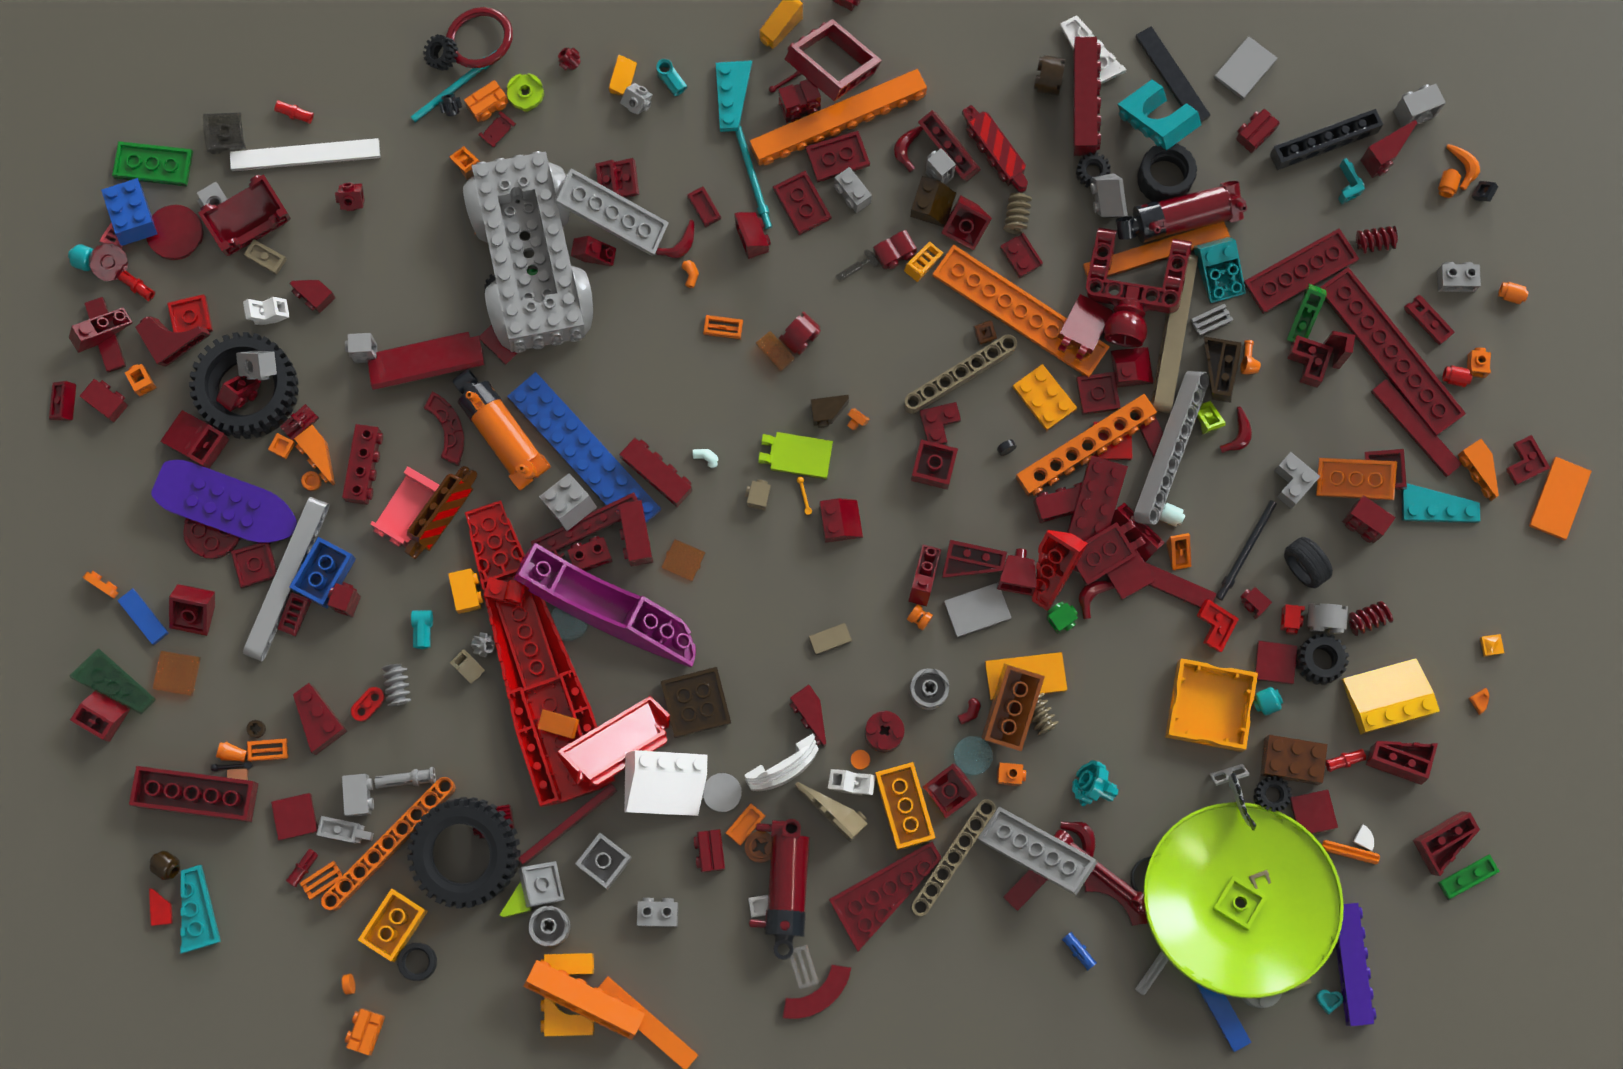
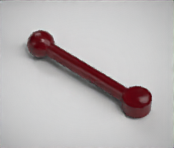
[769,71,802,93]

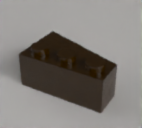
[1204,336,1242,403]

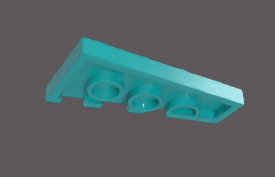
[716,60,752,132]
[1401,483,1480,523]

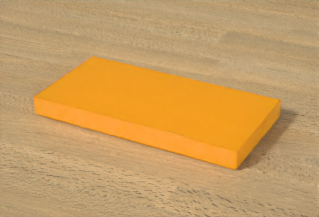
[985,652,1067,700]

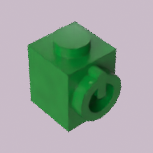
[1046,602,1078,634]

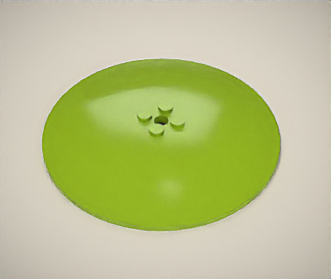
[1144,802,1344,998]

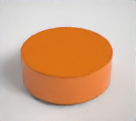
[301,471,322,491]
[851,750,870,770]
[341,974,355,995]

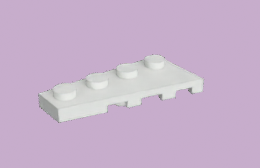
[1060,16,1126,84]

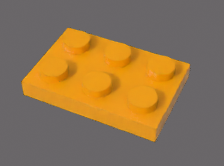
[1012,364,1077,431]

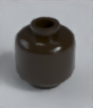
[150,851,180,880]

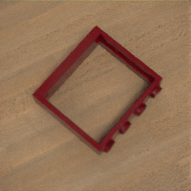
[784,19,882,101]

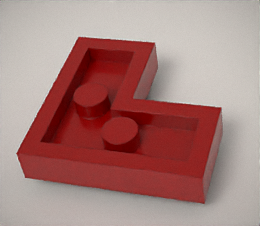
[1197,599,1239,652]

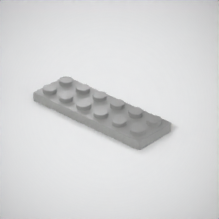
[554,168,669,256]
[978,807,1098,895]

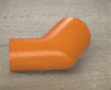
[681,260,699,288]

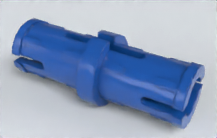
[1062,931,1097,971]

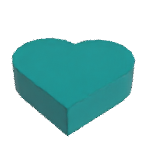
[1316,990,1343,1015]

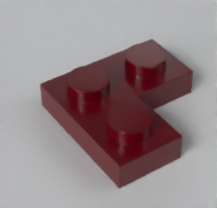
[919,402,961,445]
[1506,435,1550,486]

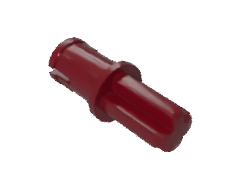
[286,849,318,887]

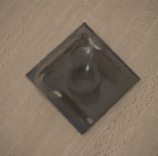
[203,113,246,154]

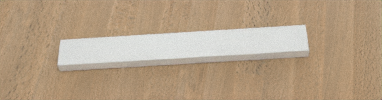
[230,138,380,171]

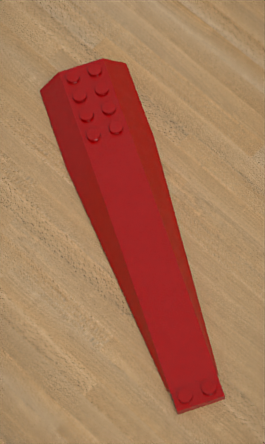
[465,500,615,807]

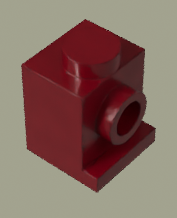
[1240,587,1272,619]

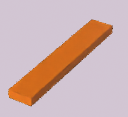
[598,976,698,1069]

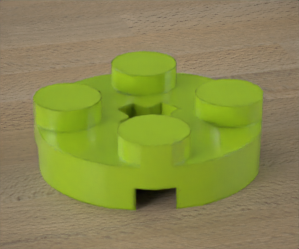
[507,73,544,112]

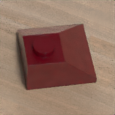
[941,195,992,250]
[1111,347,1154,388]

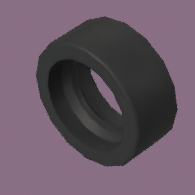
[397,943,437,981]

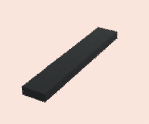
[1135,26,1210,122]

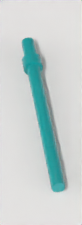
[411,50,496,122]
[735,126,772,229]

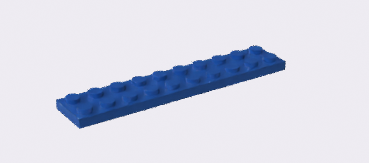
[507,372,661,523]

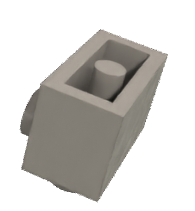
[834,167,872,213]
[1437,262,1481,292]
[342,774,374,817]
[637,898,678,927]

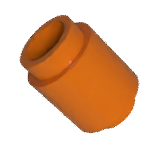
[1438,169,1461,198]
[1498,282,1528,305]

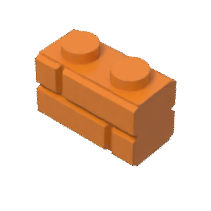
[464,80,509,122]
[345,1009,385,1055]

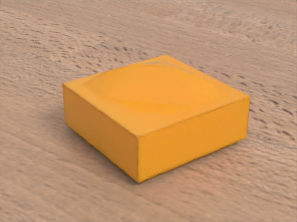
[1480,634,1504,657]

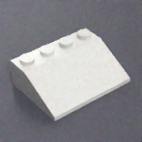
[624,750,707,816]

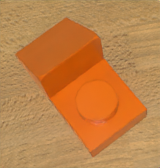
[449,146,480,180]

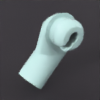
[693,449,719,468]

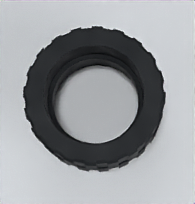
[1137,143,1197,202]

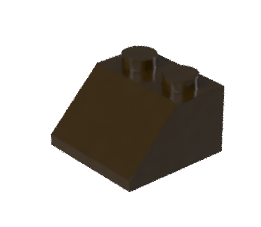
[910,176,956,227]

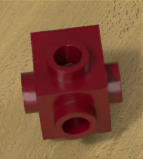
[335,182,365,211]

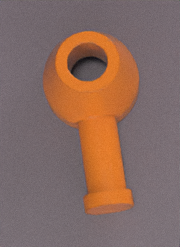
[1240,340,1260,375]

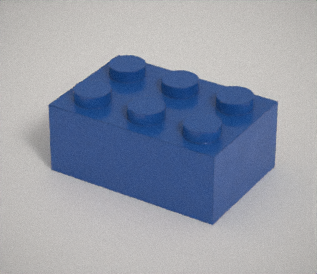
[101,178,157,246]
[289,537,356,609]

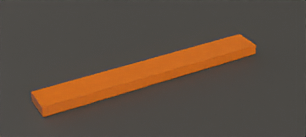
[1083,222,1230,277]

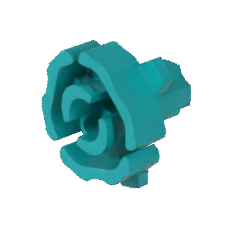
[1072,760,1119,806]

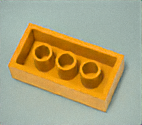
[875,762,935,851]

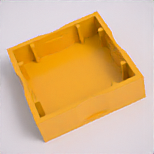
[1165,658,1258,752]

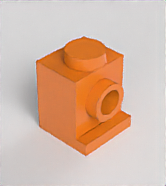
[1467,347,1491,378]
[124,364,156,397]

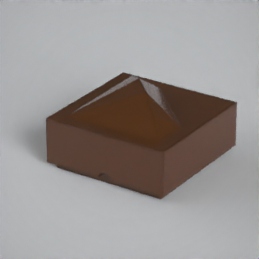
[973,320,997,345]

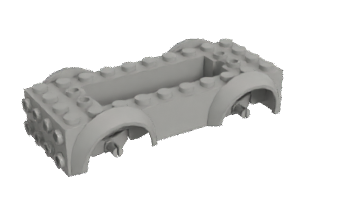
[463,151,593,353]

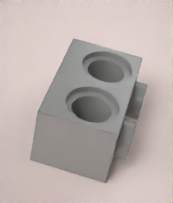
[345,333,377,363]

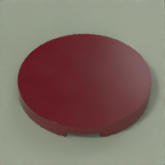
[146,205,203,260]
[183,518,240,559]

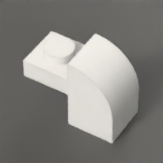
[243,297,290,325]
[828,769,876,795]

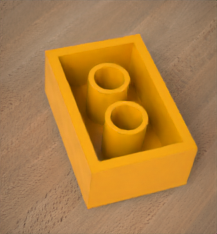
[358,888,428,962]

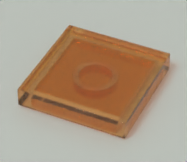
[153,651,201,696]

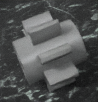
[471,632,495,657]

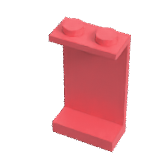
[370,466,439,547]

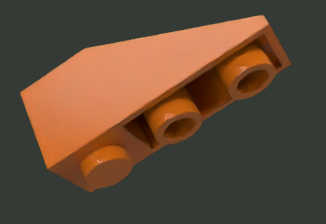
[294,425,335,485]
[1458,438,1499,501]

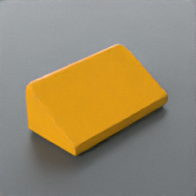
[609,55,637,96]

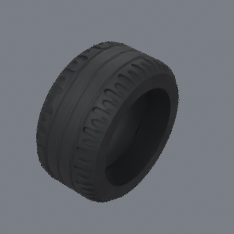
[1284,537,1333,588]

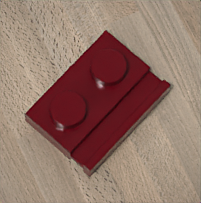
[1000,232,1043,278]

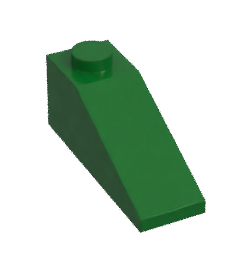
[1287,284,1327,342]

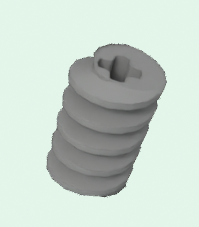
[382,664,411,706]

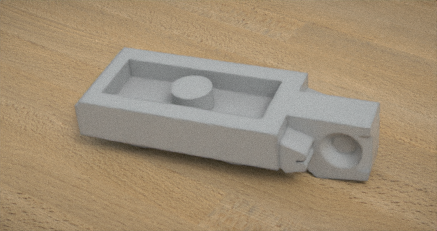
[316,816,374,844]

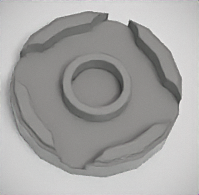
[703,773,742,812]

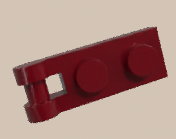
[1404,295,1455,346]

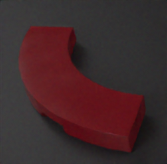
[424,391,464,466]
[1084,872,1148,926]
[783,965,851,1019]

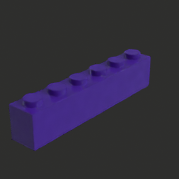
[1335,903,1376,1026]

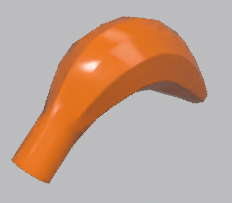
[1446,144,1480,190]

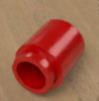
[1442,365,1472,387]

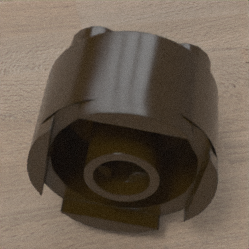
[1034,55,1066,96]

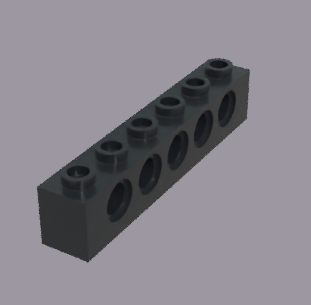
[1270,109,1383,171]

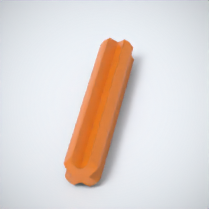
[1322,840,1380,864]

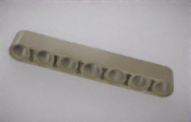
[904,335,1017,414]
[911,800,995,917]

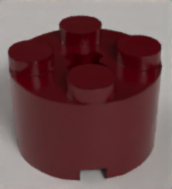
[778,311,821,355]
[865,711,905,752]

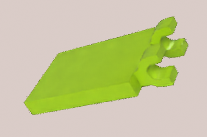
[758,432,833,479]

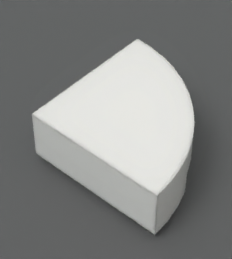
[1353,824,1374,852]

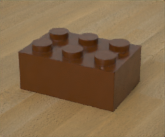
[1260,735,1328,785]

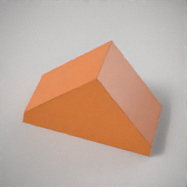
[1166,533,1191,570]

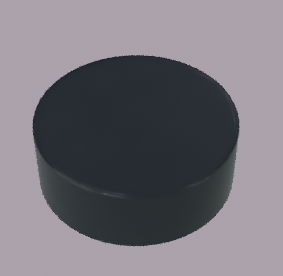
[997,439,1017,456]

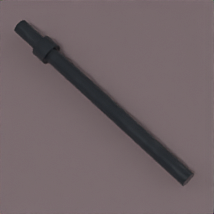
[1216,500,1277,601]

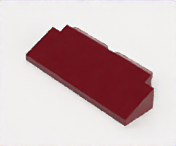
[368,331,485,390]

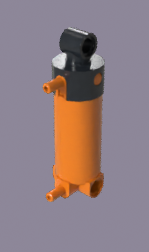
[452,369,551,491]

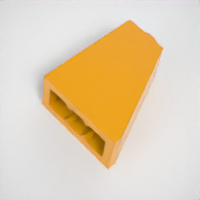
[760,0,803,49]

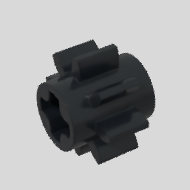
[439,94,462,116]

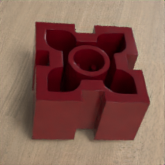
[778,79,821,123]

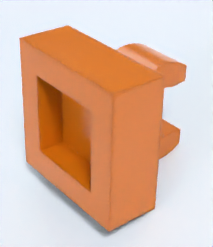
[847,408,870,430]
[268,433,295,459]

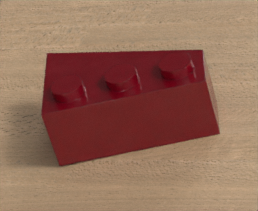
[616,500,654,567]
[942,540,1007,578]
[293,683,348,755]
[1366,741,1438,785]
[1413,811,1480,876]

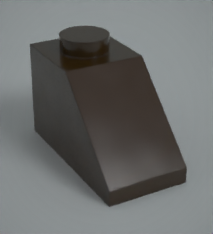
[811,395,849,428]

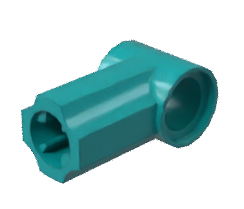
[656,59,687,97]
[411,610,433,649]

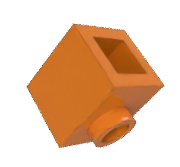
[997,763,1026,786]

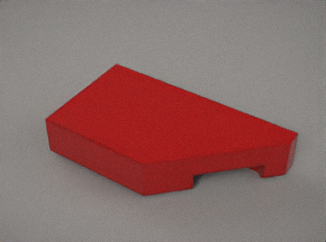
[149,889,173,926]

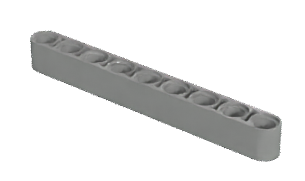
[1134,371,1209,525]
[243,497,329,661]

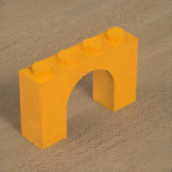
[541,953,594,1036]

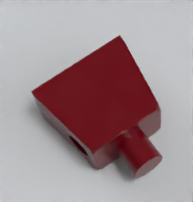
[997,548,1036,596]

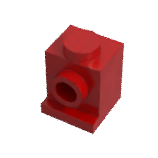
[1280,604,1305,635]

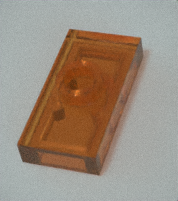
[756,331,795,371]

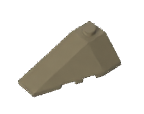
[795,782,867,842]

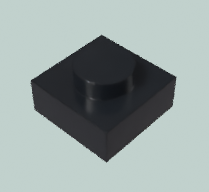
[1472,181,1498,202]

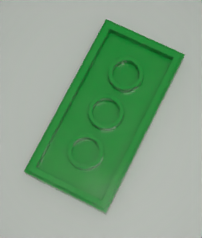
[112,141,193,186]

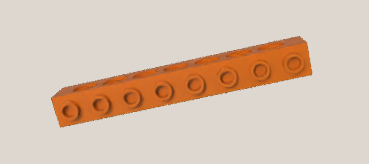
[1016,394,1157,497]

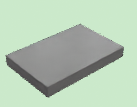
[1214,36,1277,100]
[944,582,1011,638]

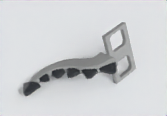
[1209,764,1256,831]

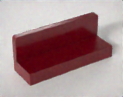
[1323,331,1355,369]
[1110,503,1165,562]

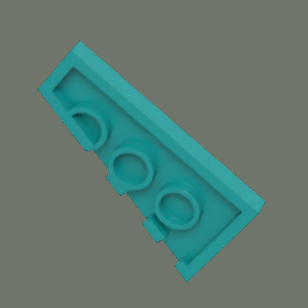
[180,865,221,954]

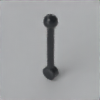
[211,761,252,772]

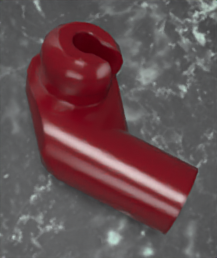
[957,698,981,725]

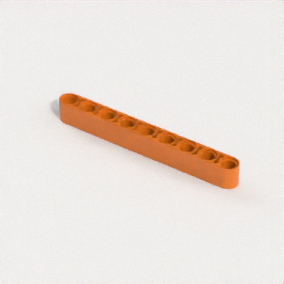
[321,777,456,911]

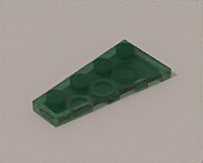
[69,648,156,714]

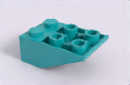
[1194,237,1246,303]

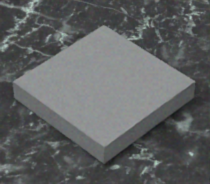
[518,861,565,908]

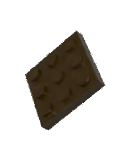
[661,667,731,738]

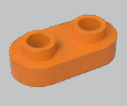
[82,571,119,599]

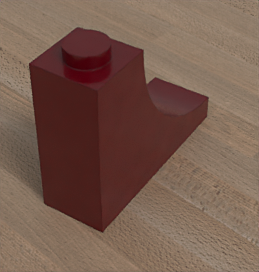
[135,316,210,367]

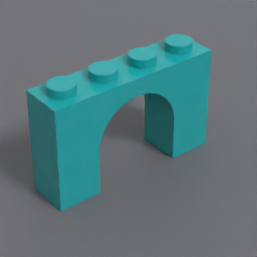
[1118,79,1201,150]

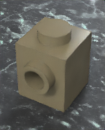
[745,480,771,511]
[450,649,485,684]

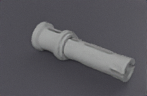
[375,767,436,789]

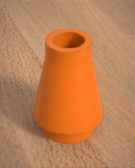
[216,742,247,762]

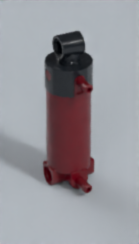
[1116,181,1247,243]
[749,819,810,960]

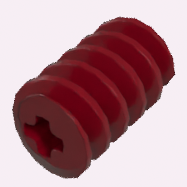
[1356,225,1398,253]
[1348,601,1393,636]

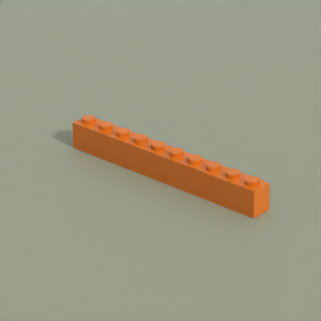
[750,69,927,166]

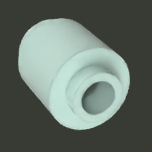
[1159,503,1185,527]

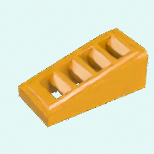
[904,241,944,282]

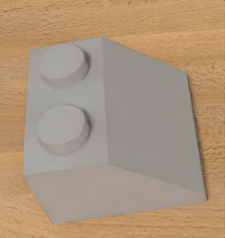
[1090,173,1128,217]

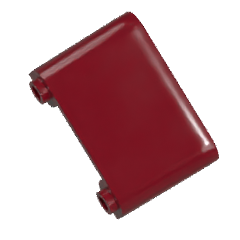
[198,174,291,256]

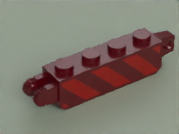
[962,105,1028,193]

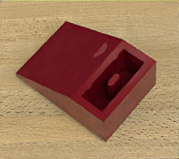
[160,410,230,469]

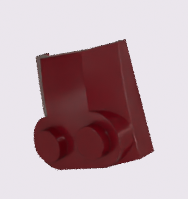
[923,763,978,818]

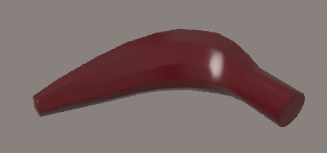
[894,126,923,173]
[656,220,694,258]
[1220,406,1252,453]
[1079,581,1114,619]
[1060,821,1095,857]

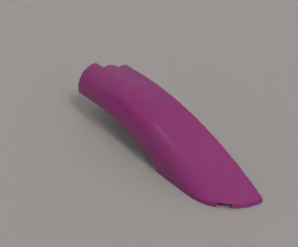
[514,543,696,667]

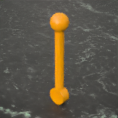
[797,477,812,515]

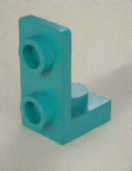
[1338,158,1365,205]

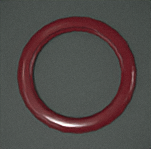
[446,7,513,69]

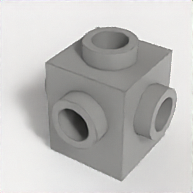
[620,83,653,115]

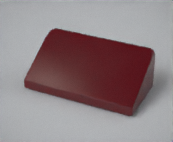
[49,381,76,421]

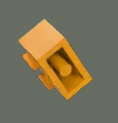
[448,568,483,614]

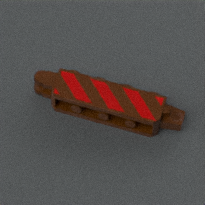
[404,466,477,559]

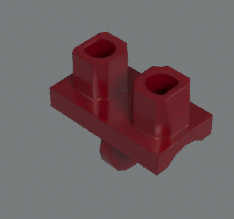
[280,404,319,441]

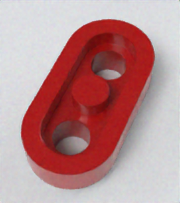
[351,687,385,722]

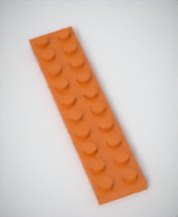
[932,244,1110,377]

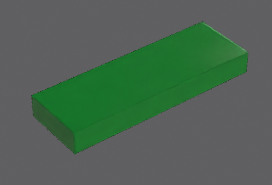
[1437,854,1500,900]

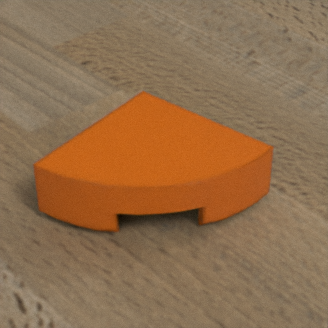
[1469,688,1489,715]

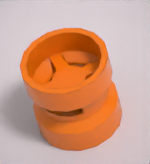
[907,604,933,631]

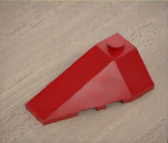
[1032,530,1088,611]

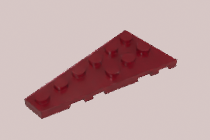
[829,841,942,952]

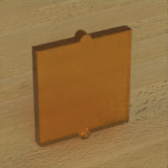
[662,539,705,581]

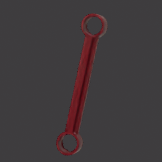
[1053,830,1146,914]

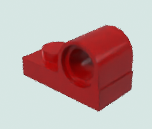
[484,577,526,607]

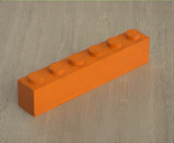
[523,960,645,1040]

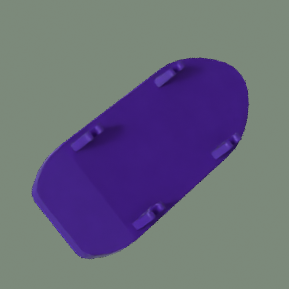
[151,460,297,543]

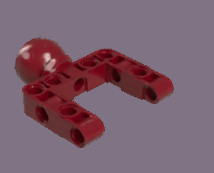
[1086,228,1192,348]

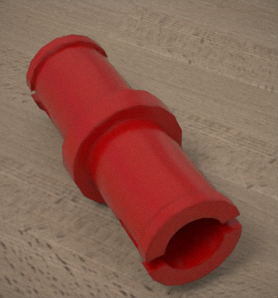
[274,100,314,124]
[118,270,155,301]
[1325,748,1366,772]

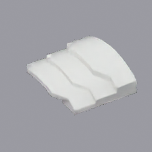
[744,734,819,791]

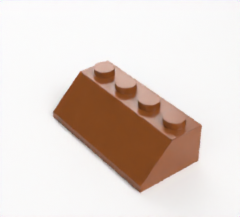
[981,663,1045,751]

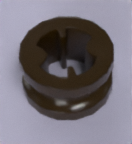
[246,720,266,738]

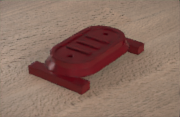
[478,111,516,148]

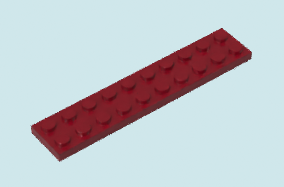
[1319,267,1466,436]

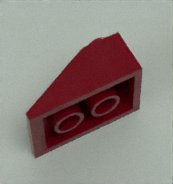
[1360,120,1417,178]

